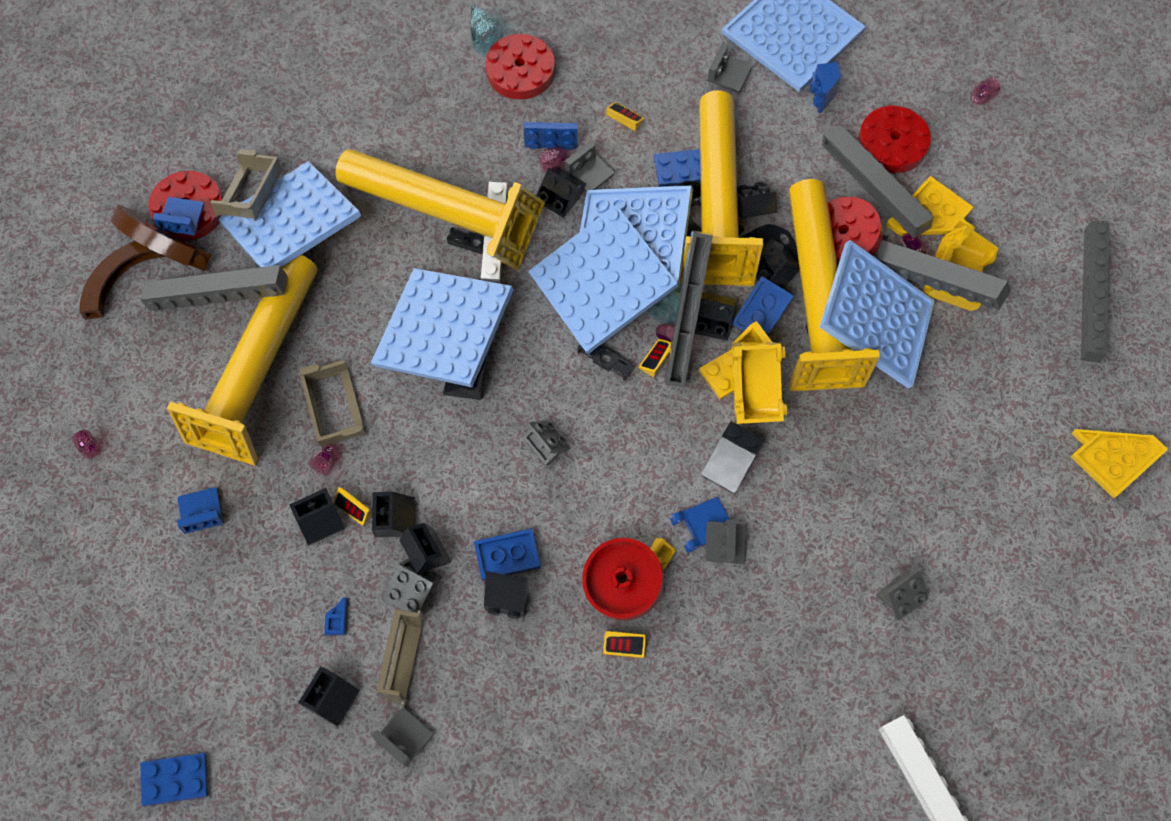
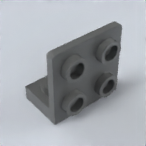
[707,42,752,93]
[565,140,614,193]
[383,559,441,613]
[372,708,433,768]

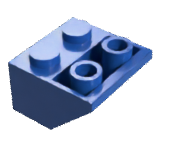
[810,62,841,113]

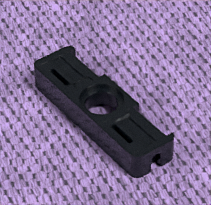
[447,227,484,254]
[577,344,634,381]

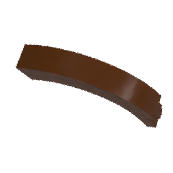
[111,204,212,271]
[79,241,165,320]

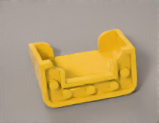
[923,225,999,311]
[732,342,787,424]

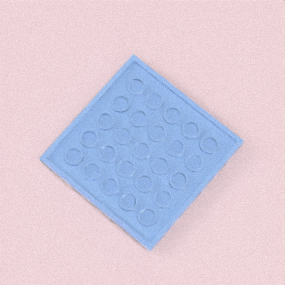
[721,0,866,92]
[219,161,361,267]
[580,186,693,286]
[528,205,679,354]
[819,240,935,388]
[371,268,514,387]

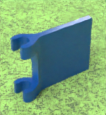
[670,497,729,553]

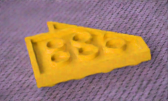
[886,176,975,236]
[1071,429,1168,499]

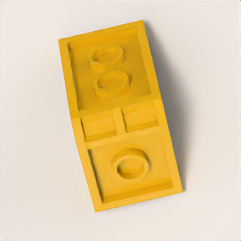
[699,321,772,400]

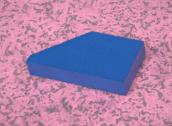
[324,597,347,636]

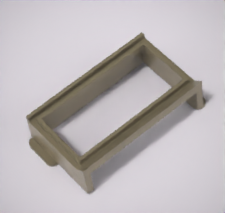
[210,149,282,221]
[299,360,366,448]
[376,609,423,709]

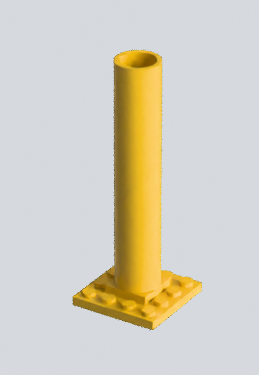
[681,90,763,286]
[336,149,545,271]
[789,179,880,391]
[167,255,318,466]

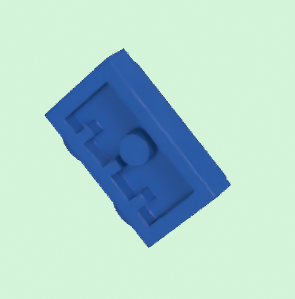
[153,197,204,236]
[177,487,224,534]

